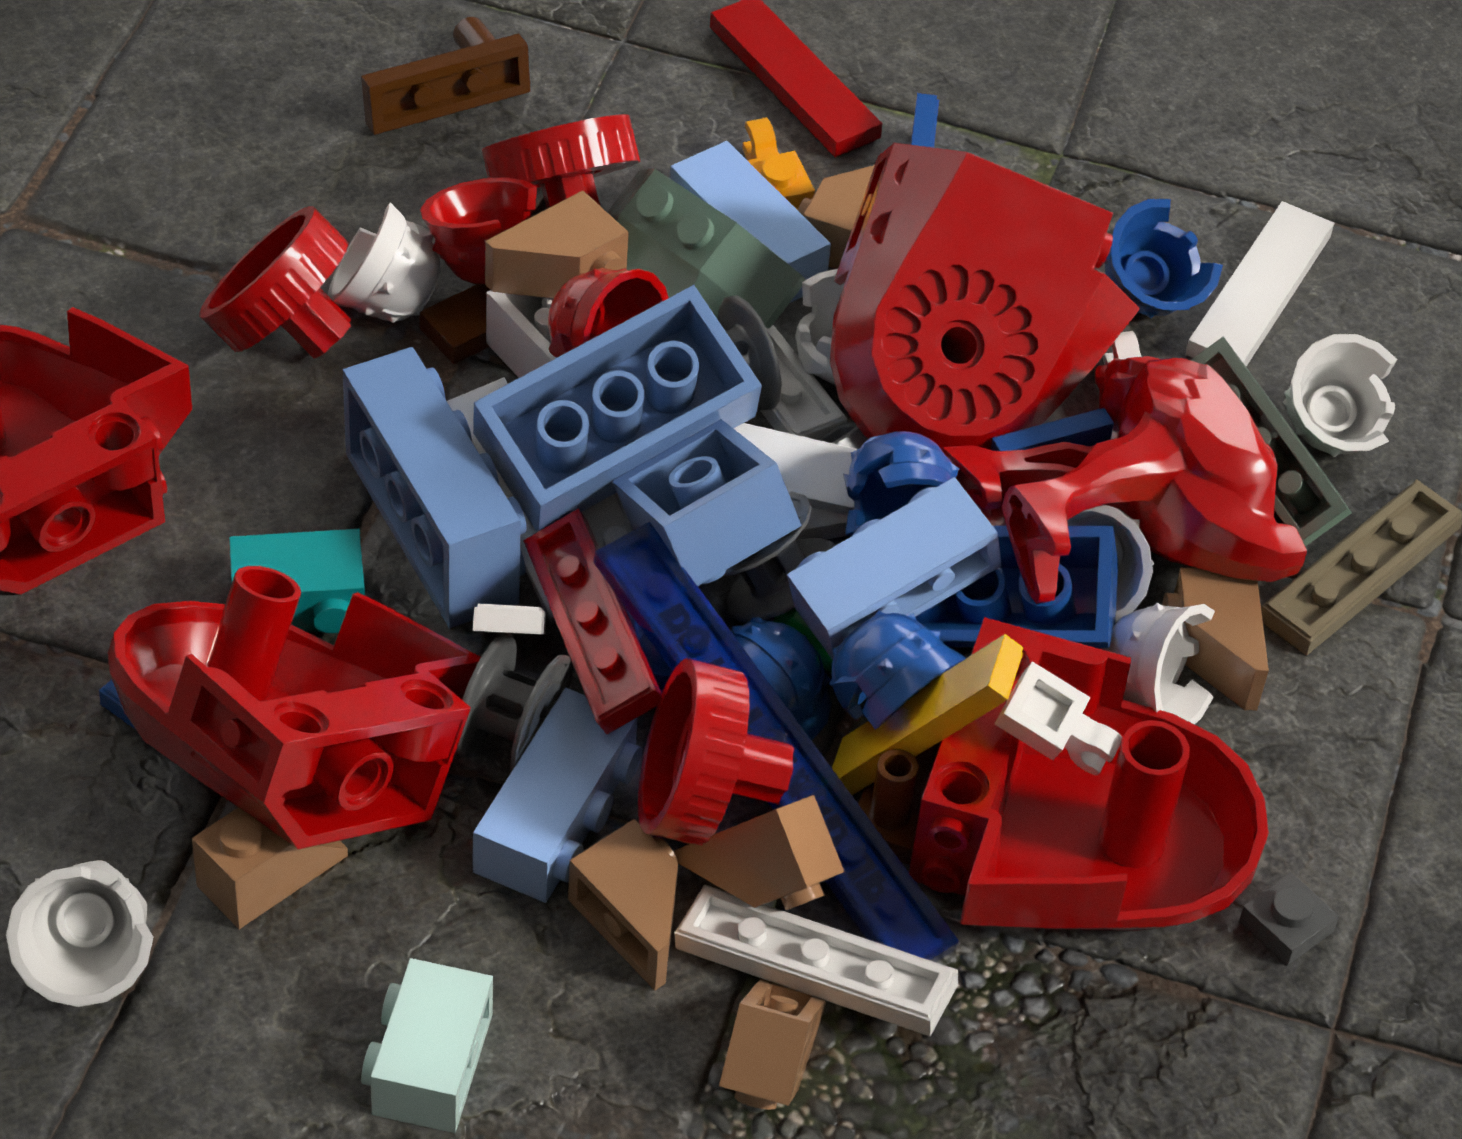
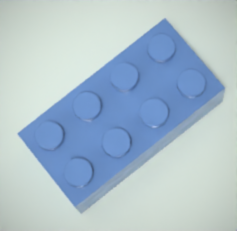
[473,285,762,532]
[343,347,527,629]

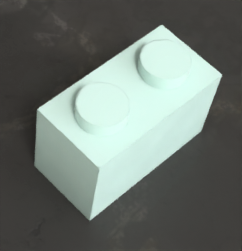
[361,958,493,1133]

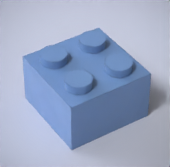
[612,419,802,590]

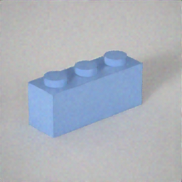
[670,141,831,303]
[787,477,1002,660]
[473,687,642,903]

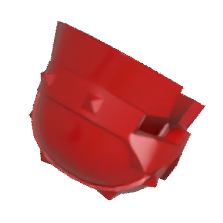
[420,177,537,285]
[548,268,669,358]

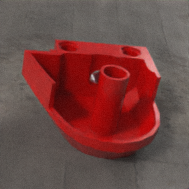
[830,143,1140,450]
[0,307,192,594]
[108,566,481,850]
[908,617,1269,931]

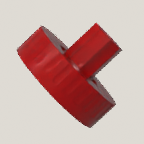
[482,114,640,209]
[199,206,351,359]
[638,658,794,846]

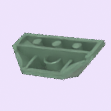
[607,169,806,329]
[1191,336,1352,546]

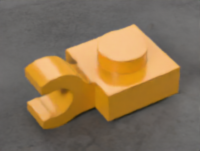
[742,117,815,210]

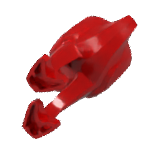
[941,356,1307,604]

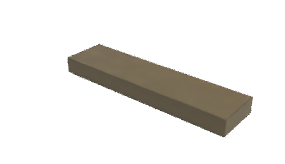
[1261,480,1462,656]

